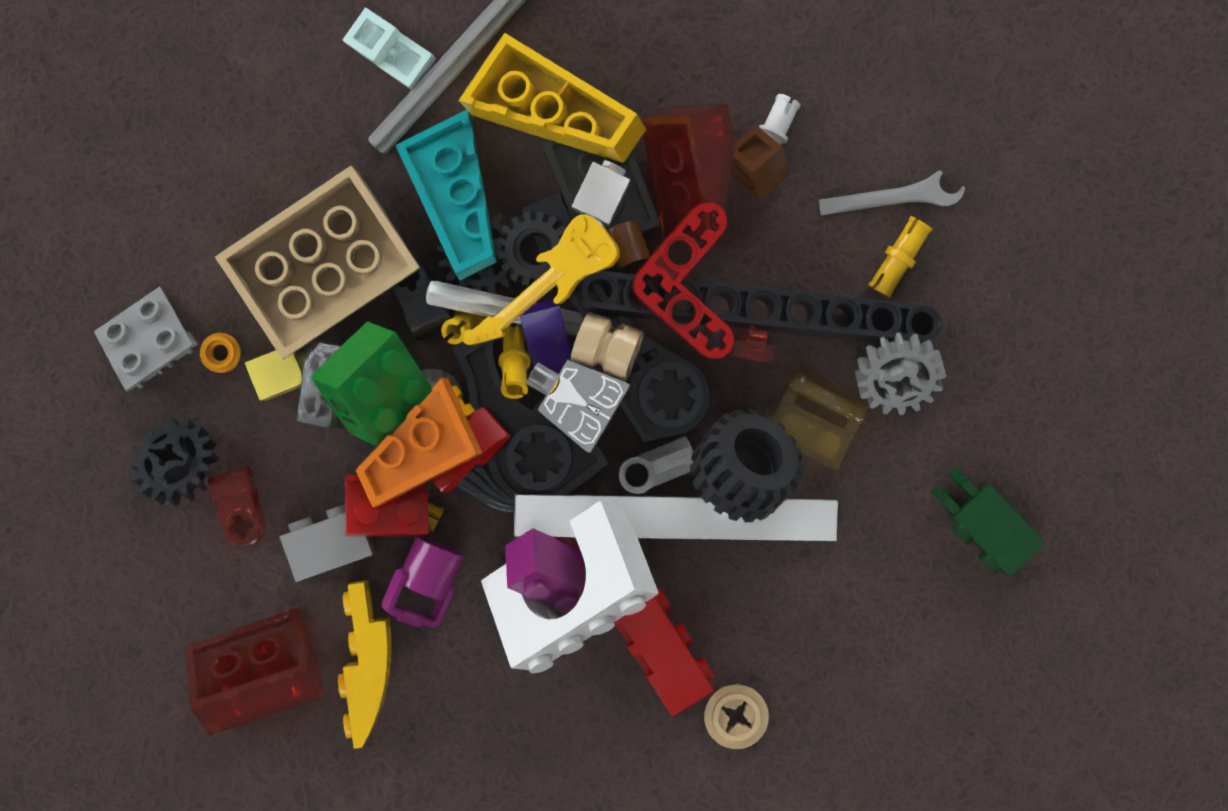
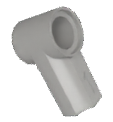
[617,436,694,494]

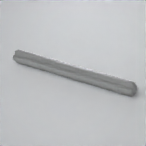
[368,0,526,154]

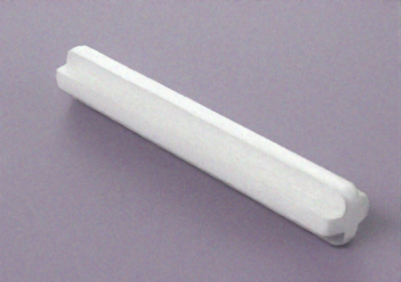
[426,281,584,336]

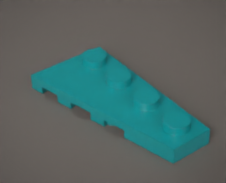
[396,110,497,280]

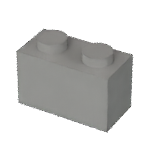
[279,504,377,582]

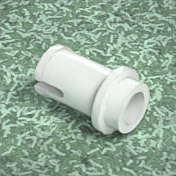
[759,94,801,145]

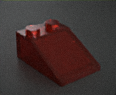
[639,104,735,237]

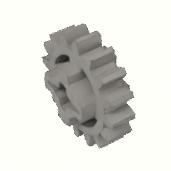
[855,333,946,415]

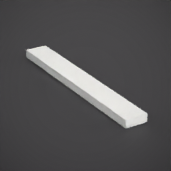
[514,494,838,541]

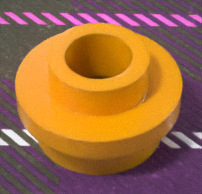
[200,333,241,373]

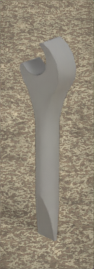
[819,171,965,215]

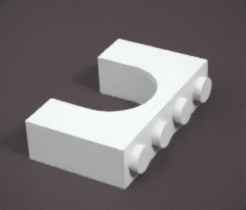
[481,500,659,673]

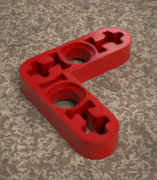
[632,202,734,359]

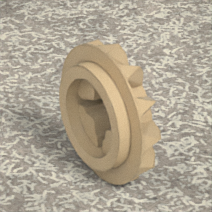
[704,683,769,749]

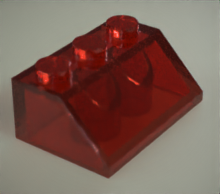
[185,607,324,736]

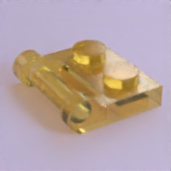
[772,370,869,471]

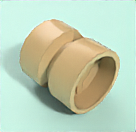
[571,311,644,381]

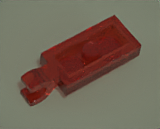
[728,329,776,364]

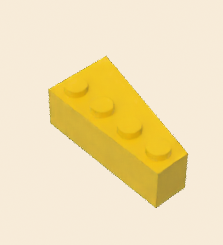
[459,33,646,163]

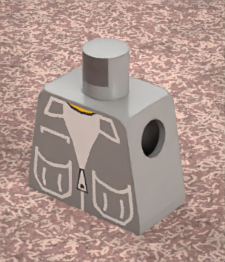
[526,360,630,453]

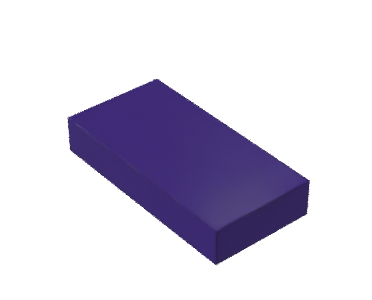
[520,300,572,374]

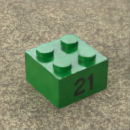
[310,321,433,446]

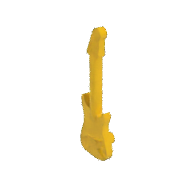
[462,214,620,345]

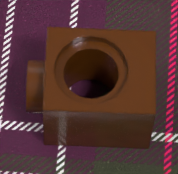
[726,125,789,200]

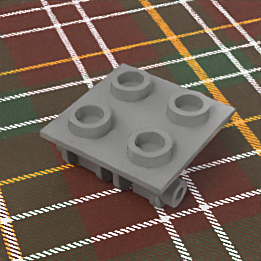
[94,286,198,392]

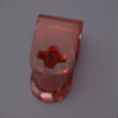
[208,465,266,545]

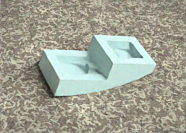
[343,7,436,90]

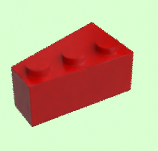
[614,588,715,717]

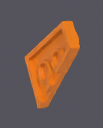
[356,378,482,507]

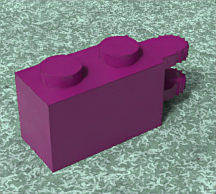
[505,528,586,614]

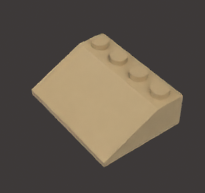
[215,165,420,360]

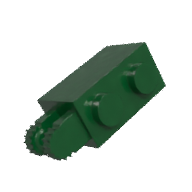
[930,468,1045,577]

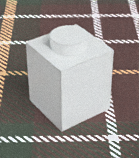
[572,160,630,228]

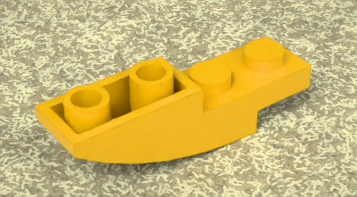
[338,579,392,749]

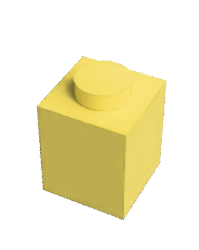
[245,350,313,401]

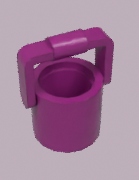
[382,536,464,628]

